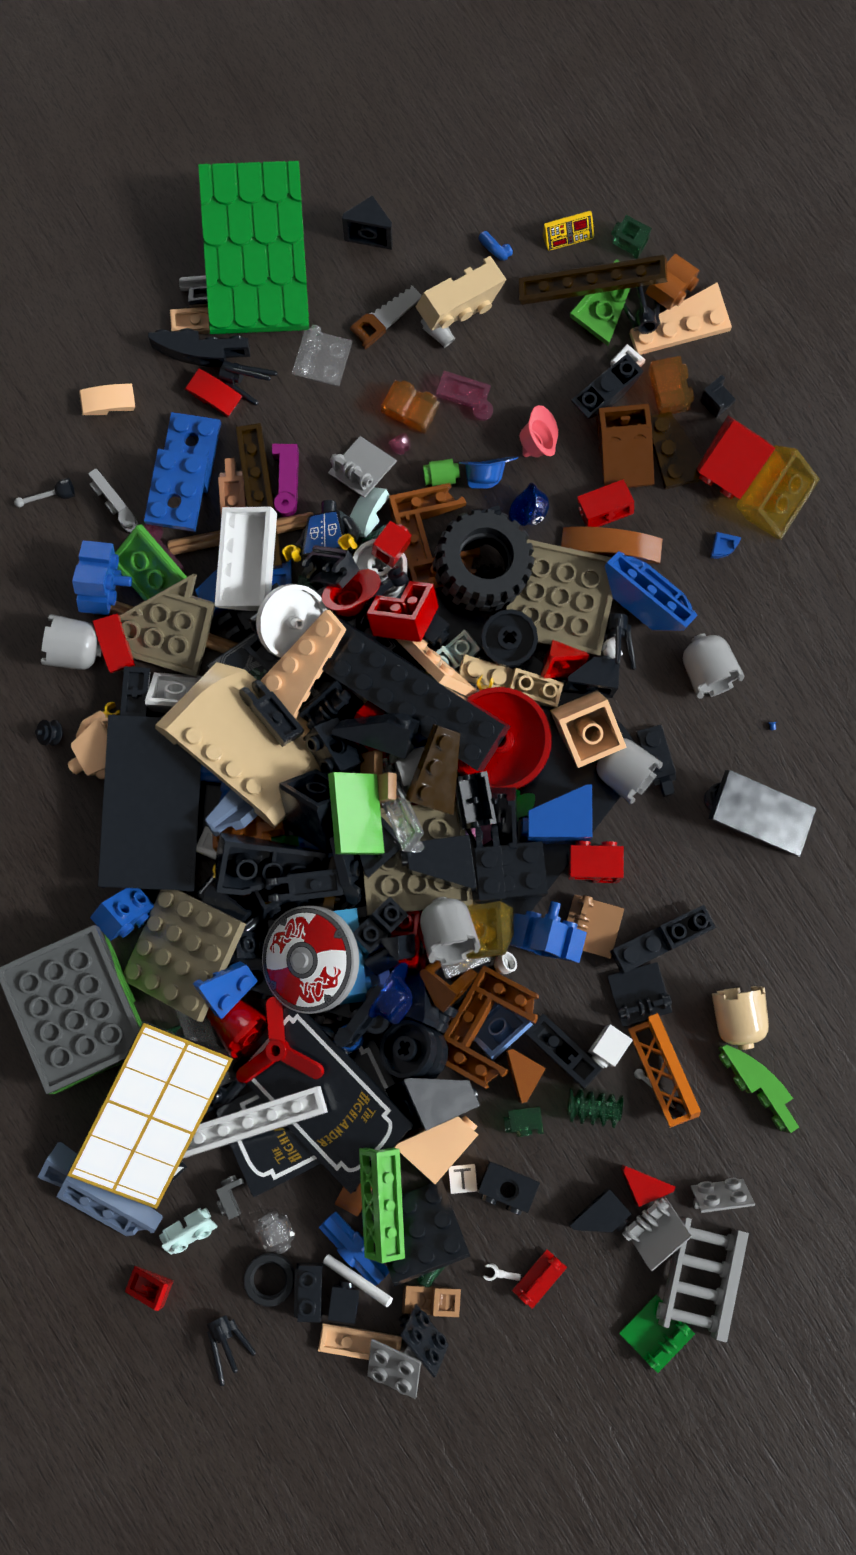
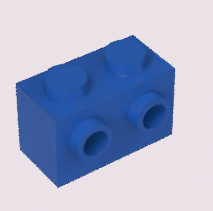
[90,888,154,941]

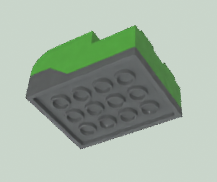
[0,925,142,1094]

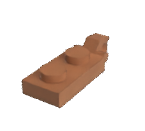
[218,458,246,518]

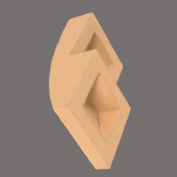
[79,384,135,415]

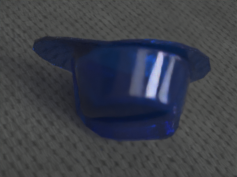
[368,962,413,1024]

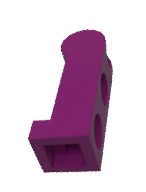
[272,444,299,518]

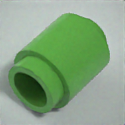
[423,459,460,486]

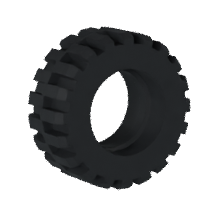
[433,509,534,612]

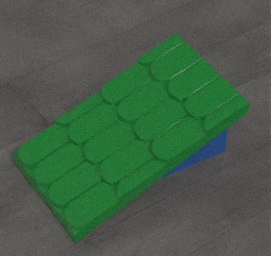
[198,161,309,334]

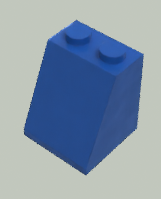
[521,785,593,844]

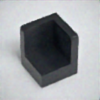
[700,375,736,418]

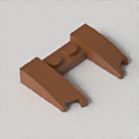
[388,483,480,588]
[444,965,539,1089]

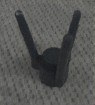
[623,286,661,334]
[219,361,278,405]
[600,613,636,670]
[207,1315,256,1386]

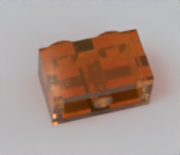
[648,356,694,414]

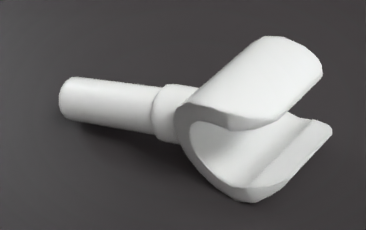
[483,1263,521,1281]

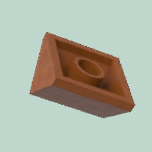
[505,1049,546,1103]

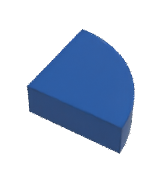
[710,532,741,559]

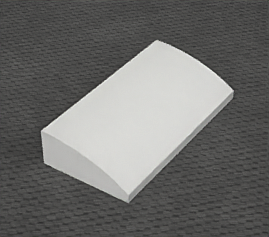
[215,507,277,611]

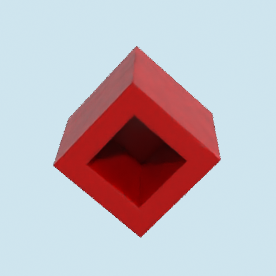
[371,521,412,568]

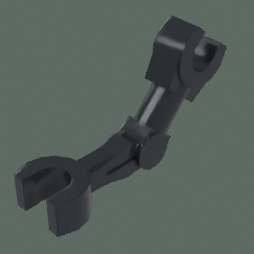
[355,566,409,629]

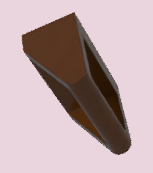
[420,960,478,1013]

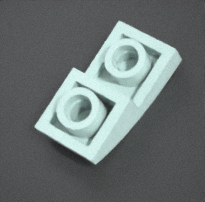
[350,487,389,537]
[436,630,483,671]

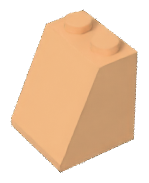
[550,690,627,768]
[395,1116,478,1184]

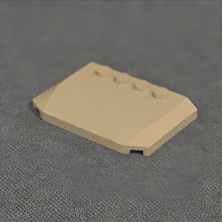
[155,662,322,828]

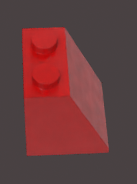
[697,415,776,499]

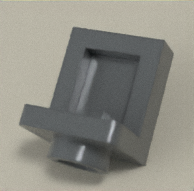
[216,1175,245,1220]

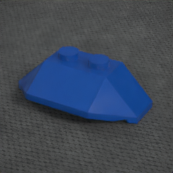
[605,551,697,631]

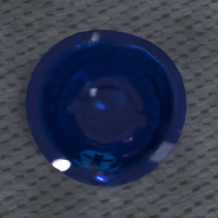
[509,483,549,526]

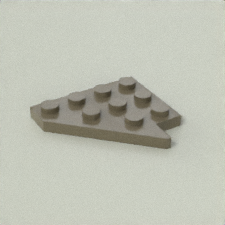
[119,574,215,677]

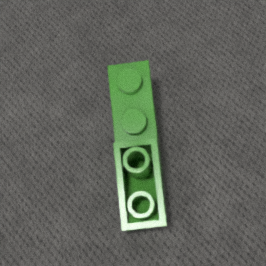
[718,1045,799,1133]

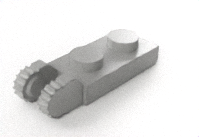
[88,469,139,533]

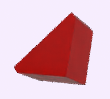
[541,640,589,679]
[621,1165,675,1207]
[125,1266,174,1311]

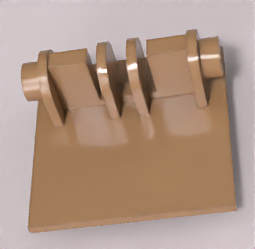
[567,894,624,959]

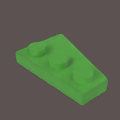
[570,259,631,346]

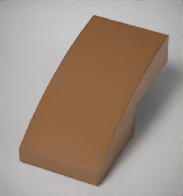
[402,1285,461,1317]

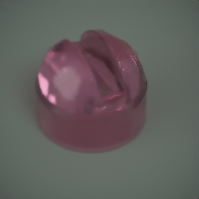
[389,433,411,455]

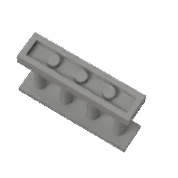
[656,1216,749,1342]

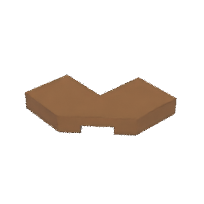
[360,750,397,803]

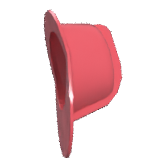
[519,405,558,457]

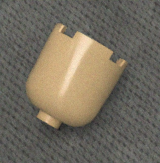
[712,986,769,1050]

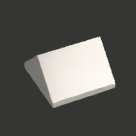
[145,672,203,713]

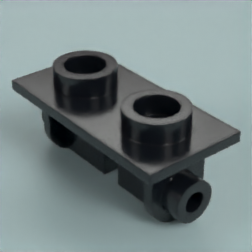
[233,932,268,959]

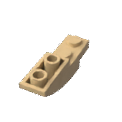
[458,654,564,708]

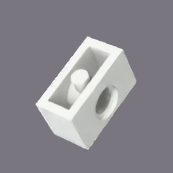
[588,1024,633,1068]

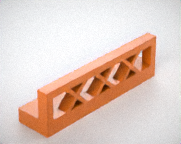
[628,1013,701,1128]

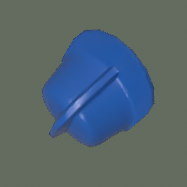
[459,456,518,488]

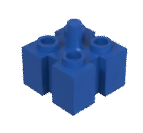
[72,540,132,615]
[507,901,587,963]

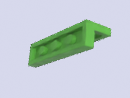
[359,1147,405,1263]

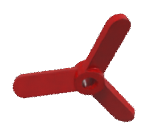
[236,996,324,1083]

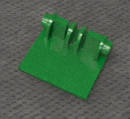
[619,1294,695,1373]

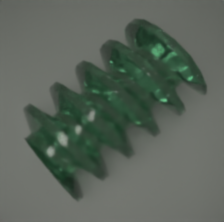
[567,1089,624,1128]

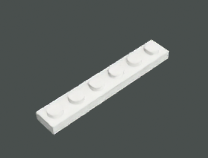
[182,1086,328,1159]

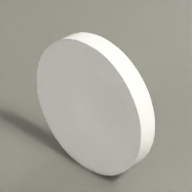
[256,584,327,658]

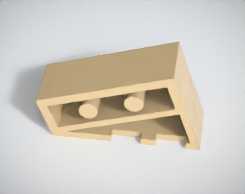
[416,256,506,331]

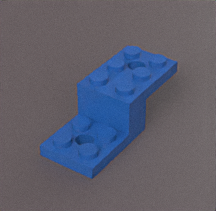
[144,412,221,532]

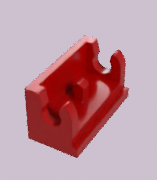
[577,479,635,527]

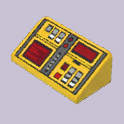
[543,211,594,251]

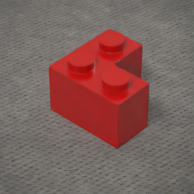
[367,581,439,642]
[569,841,624,883]

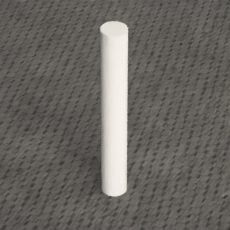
[323,1254,393,1307]

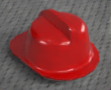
[322,569,381,617]

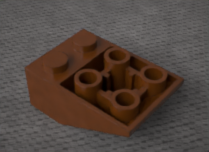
[596,404,654,488]

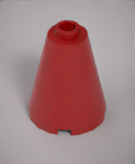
[206,1000,268,1058]

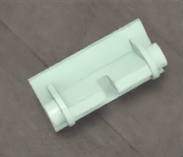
[159,1208,217,1255]

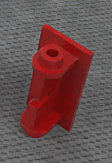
[512,1249,567,1309]

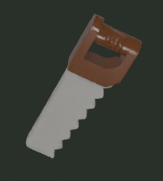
[350,285,422,349]

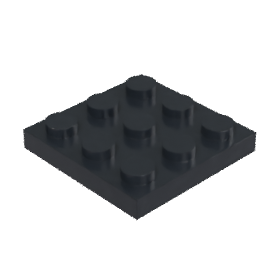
[372,1179,470,1286]

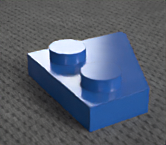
[193,961,258,1019]

